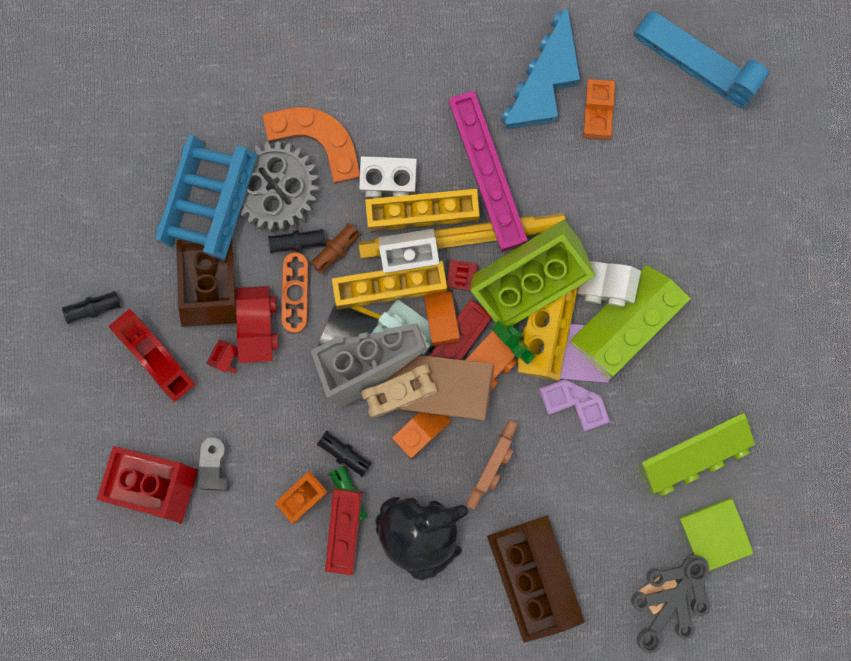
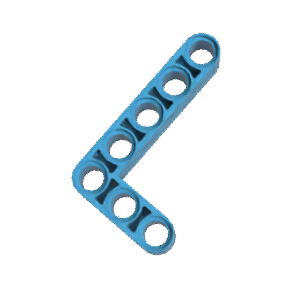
[634,11,770,109]

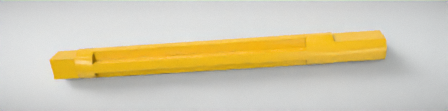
[358,213,566,258]

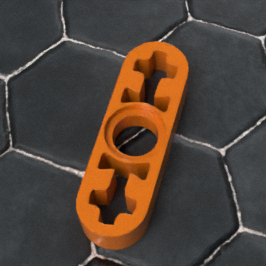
[282,252,309,334]

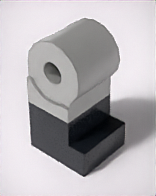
[198,437,229,491]

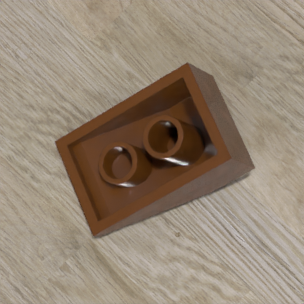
[177,239,237,327]

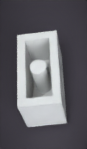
[378,229,439,273]

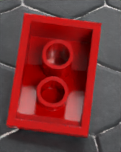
[96,446,198,524]

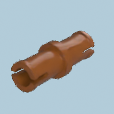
[310,223,361,275]

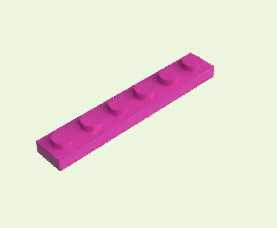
[448,90,528,252]

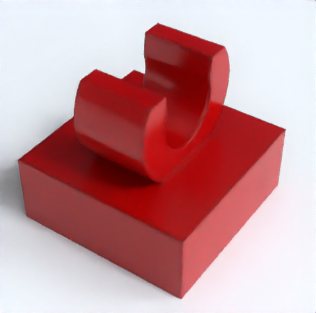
[446,259,478,292]
[206,339,239,373]

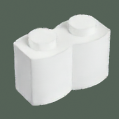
[577,261,641,307]

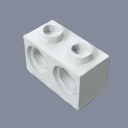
[359,156,417,199]

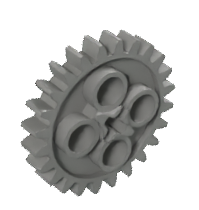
[239,141,321,232]

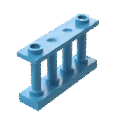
[155,135,258,261]

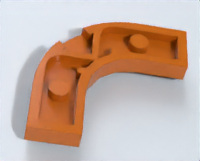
[262,107,360,184]

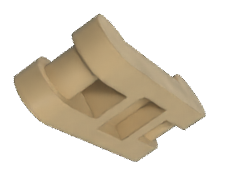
[361,365,438,419]

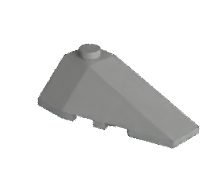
[311,324,427,408]

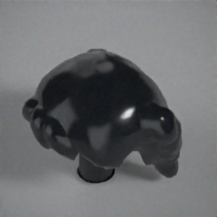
[375,497,468,581]

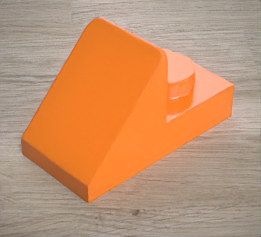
[275,471,328,524]

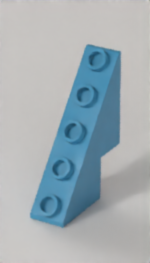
[501,8,580,130]

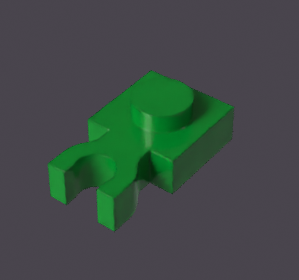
[491,320,535,365]

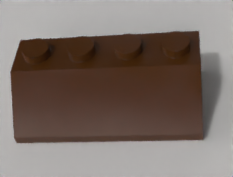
[487,515,585,643]

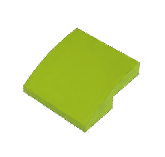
[679,497,753,571]

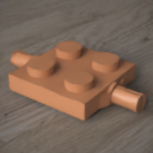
[465,420,519,510]

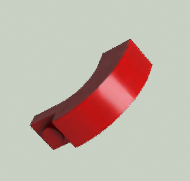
[108,308,196,403]

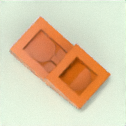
[583,79,615,140]
[424,291,460,346]

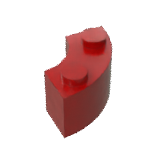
[235,286,278,363]

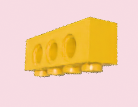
[365,189,480,232]
[332,261,447,310]
[518,287,578,381]

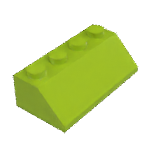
[470,219,595,326]
[569,265,691,381]
[637,413,755,497]

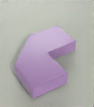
[538,379,610,432]

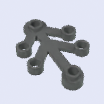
[631,555,710,654]

